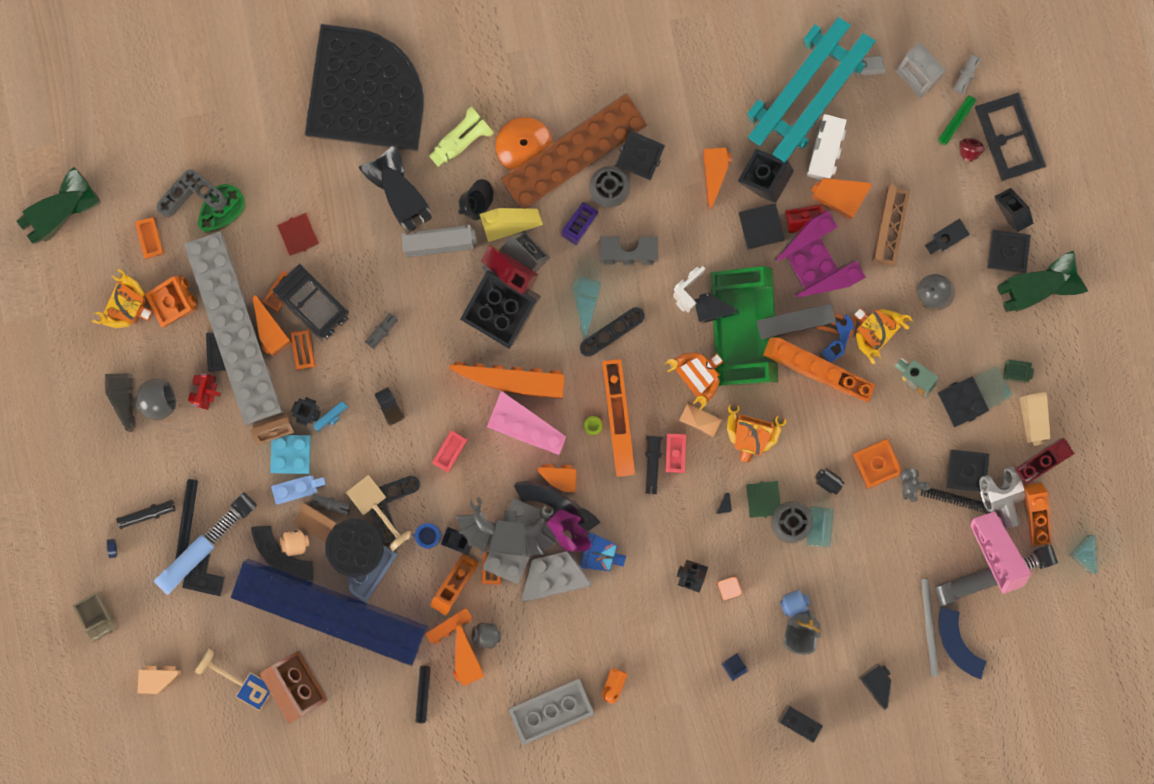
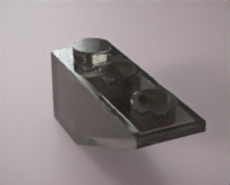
[105,373,136,432]

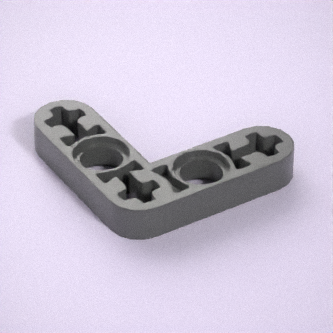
[157,169,227,217]

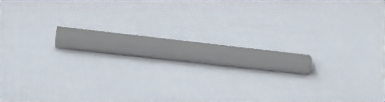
[921,579,939,676]

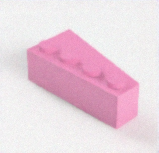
[487,391,566,456]
[970,511,1031,594]

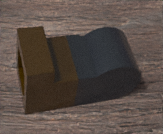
[375,387,405,426]

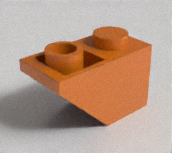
[538,464,577,493]

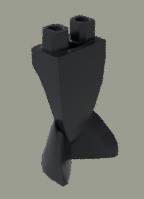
[359,144,432,233]

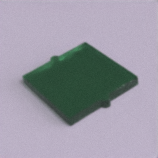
[746,481,782,518]

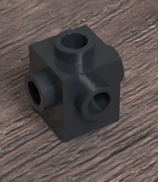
[291,397,321,426]
[676,559,708,593]

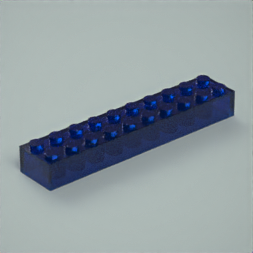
[230,559,428,666]

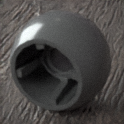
[589,166,630,208]
[135,378,176,420]
[771,501,813,543]

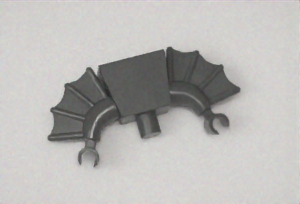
[455,497,556,559]

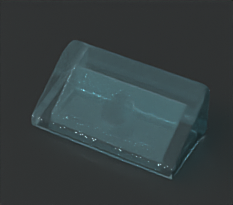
[807,507,834,547]

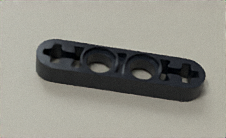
[580,307,644,357]

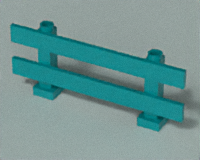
[747,17,876,163]

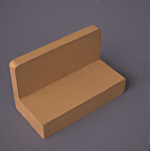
[251,413,294,445]
[294,503,338,542]

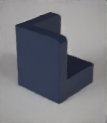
[721,653,749,681]

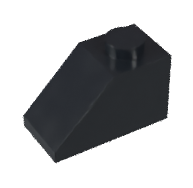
[994,188,1034,232]
[694,293,740,323]
[859,664,891,710]

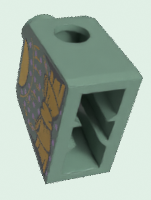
[895,358,939,398]

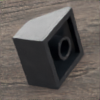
[738,149,794,203]

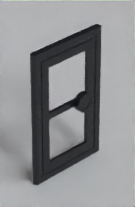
[975,92,1047,181]

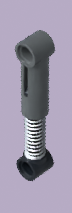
[934,545,1058,606]

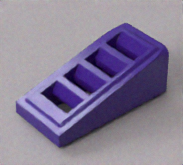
[561,202,599,245]

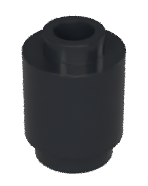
[815,468,845,495]

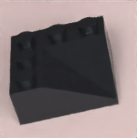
[460,270,541,349]

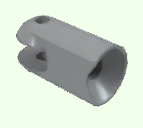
[853,56,885,76]

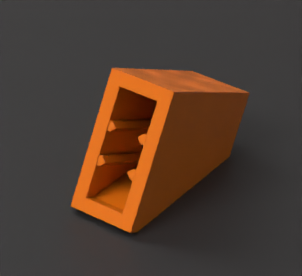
[811,178,872,220]

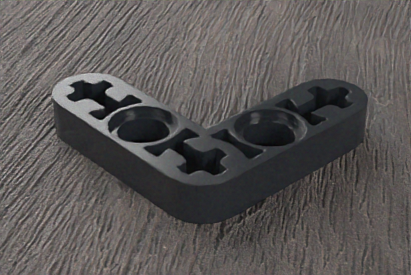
[370,476,420,543]

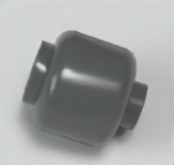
[472,622,501,649]

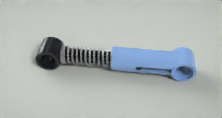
[154,492,257,595]

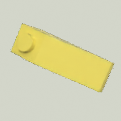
[480,208,543,242]

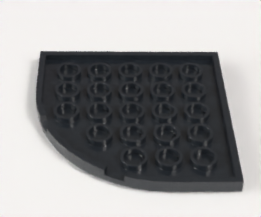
[305,24,424,151]

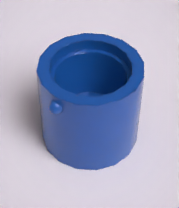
[413,523,442,548]

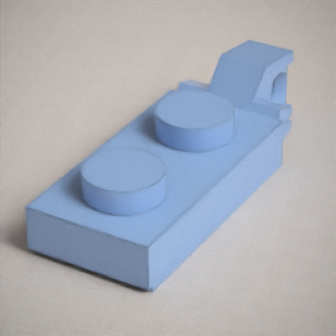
[271,476,326,505]

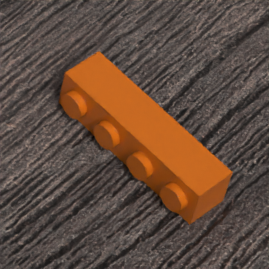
[425,607,473,644]

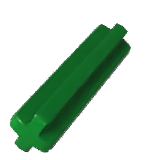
[938,95,976,146]

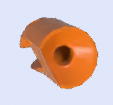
[602,668,628,704]

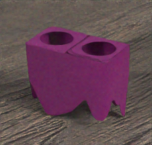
[547,510,591,551]

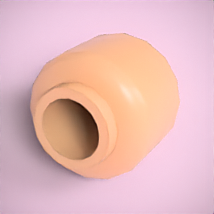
[280,530,309,556]

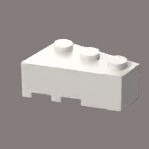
[806,114,847,180]

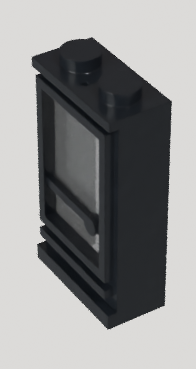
[272,263,349,341]

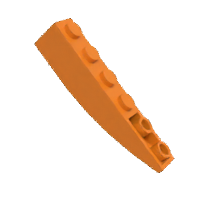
[763,337,876,403]
[602,359,635,477]
[449,362,565,399]

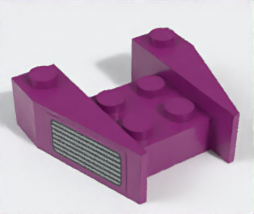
[774,210,866,297]

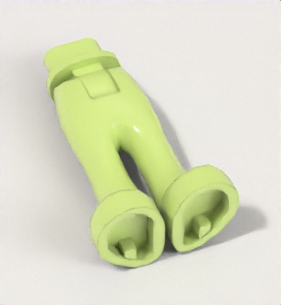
[429,106,494,167]

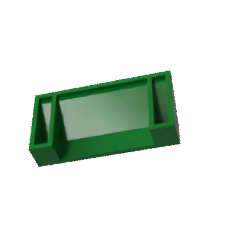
[711,266,778,386]

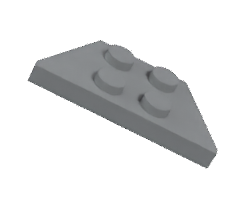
[522,551,593,602]

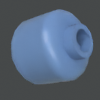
[780,590,811,618]

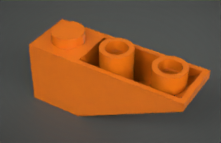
[1023,482,1051,546]

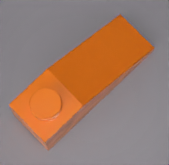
[703,147,731,209]
[252,295,292,356]
[430,554,479,616]
[453,621,484,686]

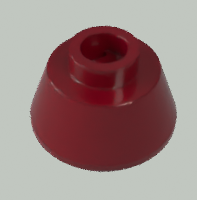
[959,138,985,162]

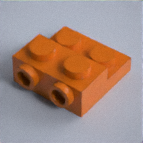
[145,275,198,328]

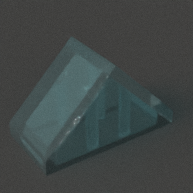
[1070,535,1098,574]

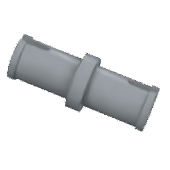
[953,55,981,94]

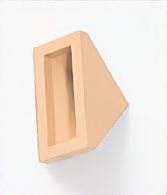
[679,403,722,437]

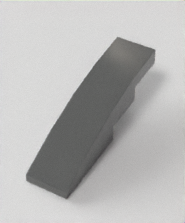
[756,304,836,340]

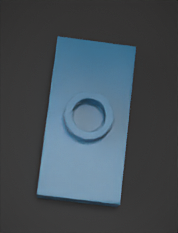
[313,401,349,432]

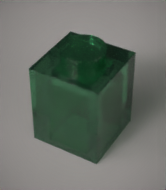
[1003,359,1034,383]

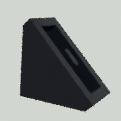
[441,527,472,555]

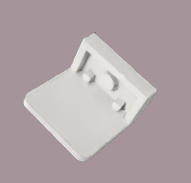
[673,266,706,313]

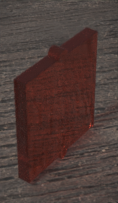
[277,213,319,256]

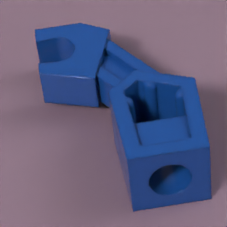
[820,314,854,363]

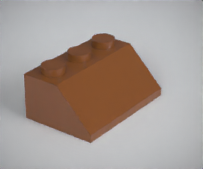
[259,650,328,724]

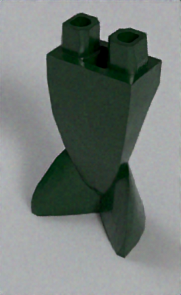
[16,167,101,245]
[997,251,1088,312]

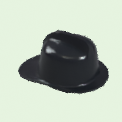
[458,179,494,221]

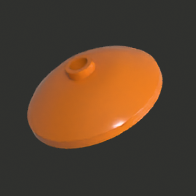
[496,117,552,171]

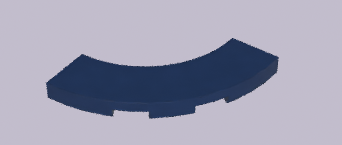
[938,607,986,679]

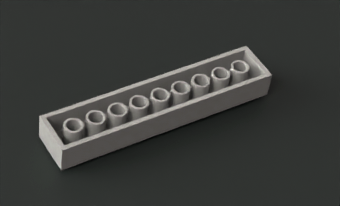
[184,232,284,426]

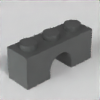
[600,237,658,266]

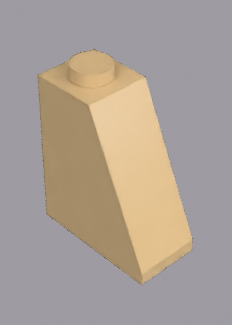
[1019,392,1050,446]

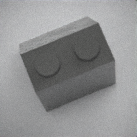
[482,231,550,273]

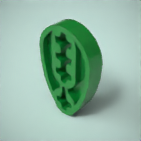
[198,184,245,233]

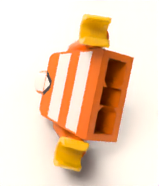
[664,352,724,410]

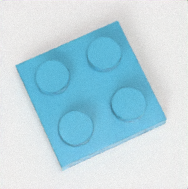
[270,435,311,474]

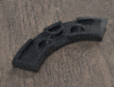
[514,481,588,524]
[251,526,314,580]

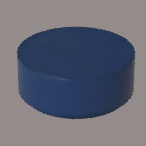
[107,539,117,559]

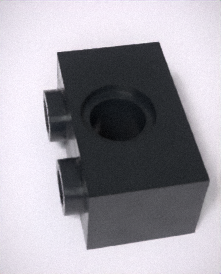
[778,705,823,743]

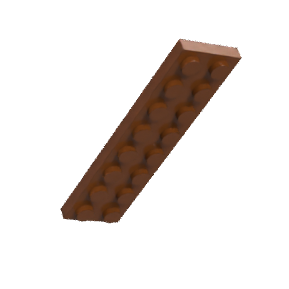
[500,93,647,209]

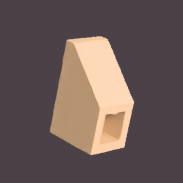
[138,665,181,694]

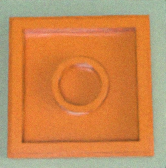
[852,438,902,489]

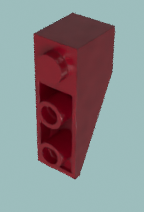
[481,244,538,294]
[1015,438,1075,485]

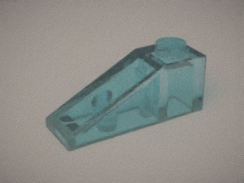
[572,276,601,339]

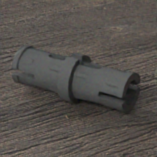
[365,313,399,349]
[310,494,351,516]

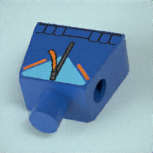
[580,532,626,571]

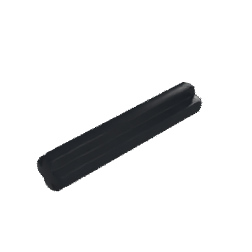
[415,666,431,724]

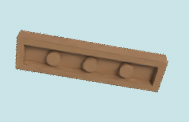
[872,184,910,266]

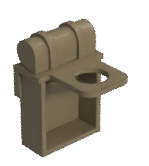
[72,592,117,642]

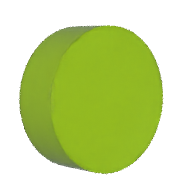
[584,416,603,435]

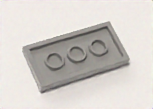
[483,498,549,584]
[508,678,594,745]

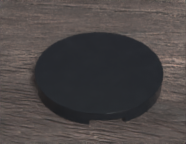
[325,519,384,577]

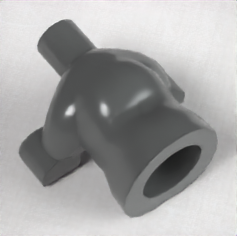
[899,469,930,502]

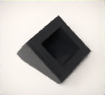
[716,493,732,514]

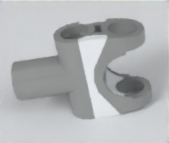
[980,466,1025,528]

